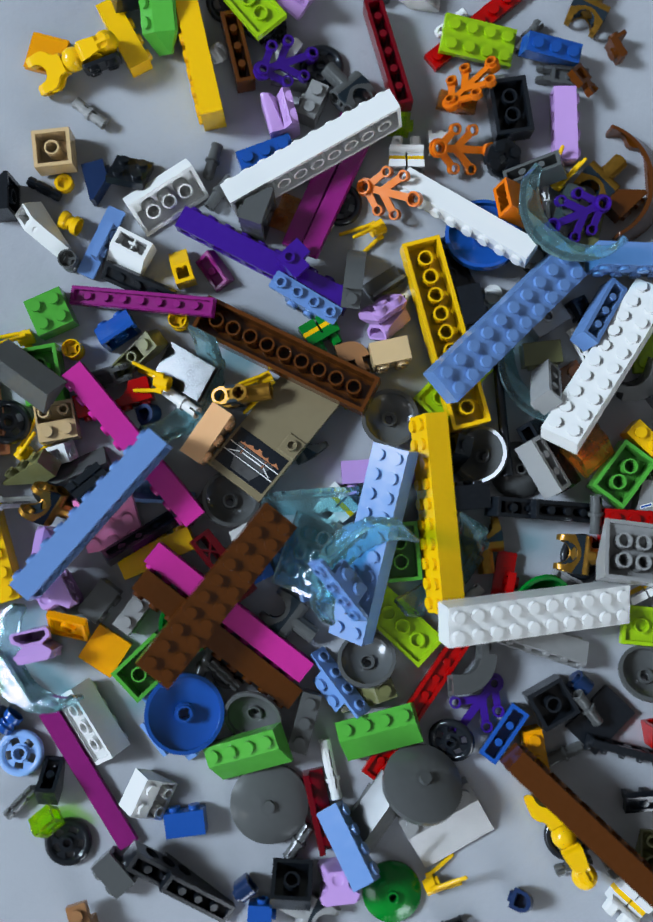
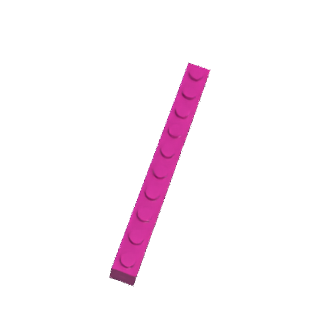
[62,361,205,527]
[144,541,314,683]

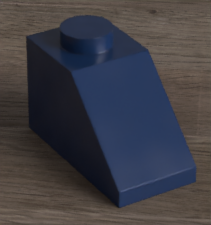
[81,158,111,206]

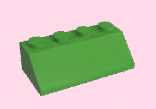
[335,702,424,761]
[203,722,294,780]

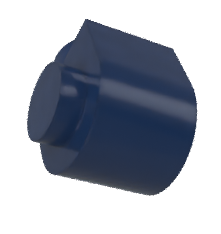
[134,404,162,426]
[566,670,594,695]
[232,872,258,903]
[507,887,534,913]

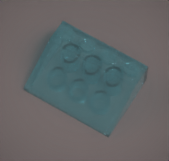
[271,509,353,604]

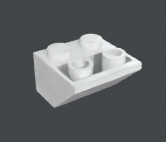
[106,226,157,275]
[119,768,178,820]

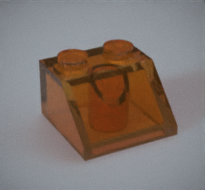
[559,424,615,479]

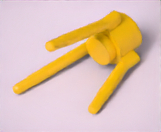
[549,145,587,192]
[339,219,387,251]
[0,329,36,348]
[132,361,173,394]
[238,370,275,414]
[13,417,53,461]
[422,853,468,896]

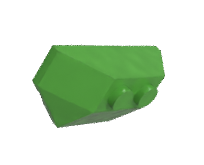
[138,0,178,56]

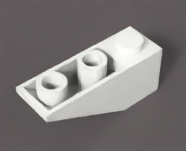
[15,201,71,257]

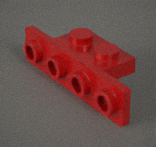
[490,551,519,595]

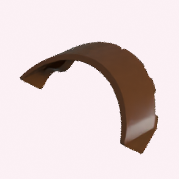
[605,125,653,241]

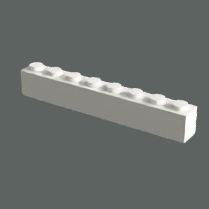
[397,167,539,268]

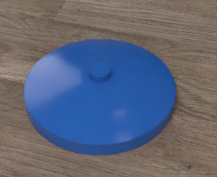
[445,200,522,271]
[144,672,225,755]

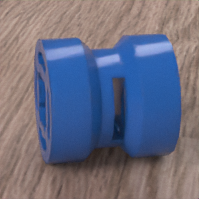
[0,707,23,736]

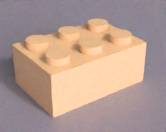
[180,402,236,466]

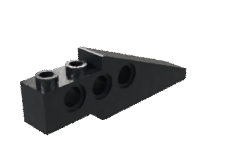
[484,496,590,523]
[123,840,236,922]

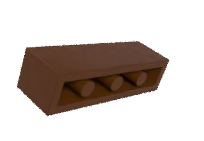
[220,10,256,94]

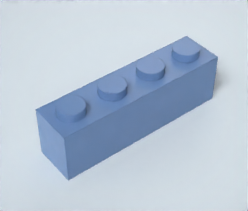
[570,277,628,352]
[316,800,380,893]

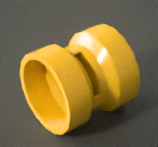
[57,210,84,236]
[168,314,189,332]
[61,339,85,361]

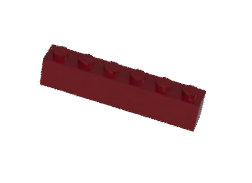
[363,0,413,114]

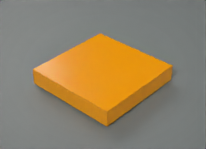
[24,32,71,75]
[46,610,91,642]
[78,623,133,678]

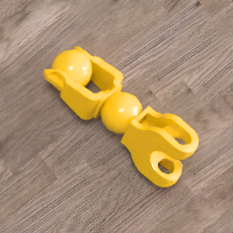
[26,29,120,97]
[524,794,598,891]

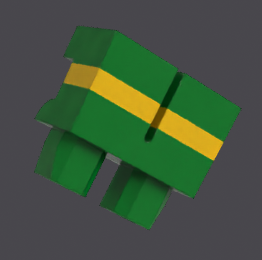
[298,316,342,352]

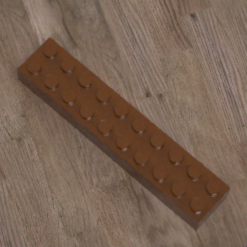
[190,295,381,417]
[135,502,297,689]
[499,742,653,908]

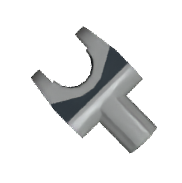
[278,890,341,922]

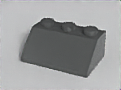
[237,187,277,243]

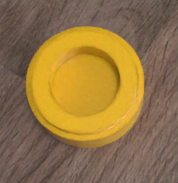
[54,173,75,194]

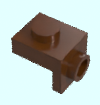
[604,30,628,66]

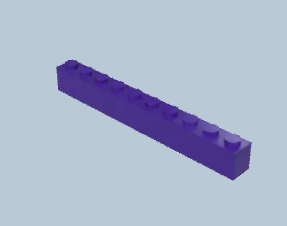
[175,206,347,316]

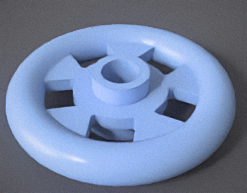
[0,729,45,777]

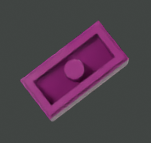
[195,250,235,292]

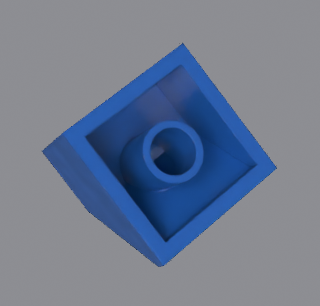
[94,309,142,353]

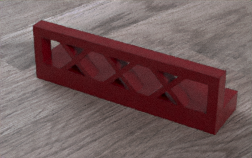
[189,528,257,604]
[303,766,332,857]

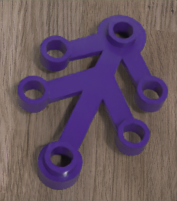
[253,34,319,88]
[543,187,612,244]
[449,673,505,738]

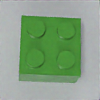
[23,286,80,341]

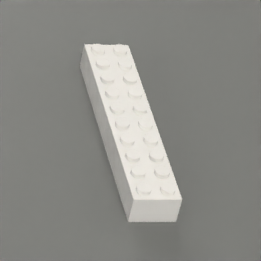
[220,89,402,219]
[541,278,653,455]
[438,581,630,648]

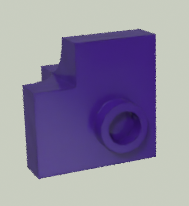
[276,238,310,280]

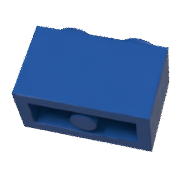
[163,802,208,840]

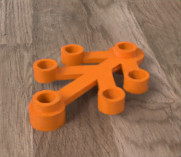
[442,56,501,112]
[429,123,493,176]
[356,166,423,220]

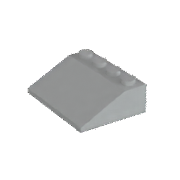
[596,518,653,587]
[397,776,494,868]

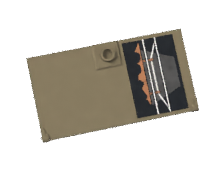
[207,376,340,503]

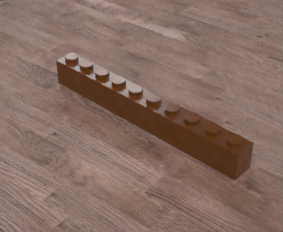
[132,568,303,710]

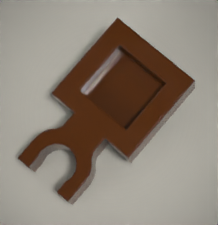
[567,63,599,98]

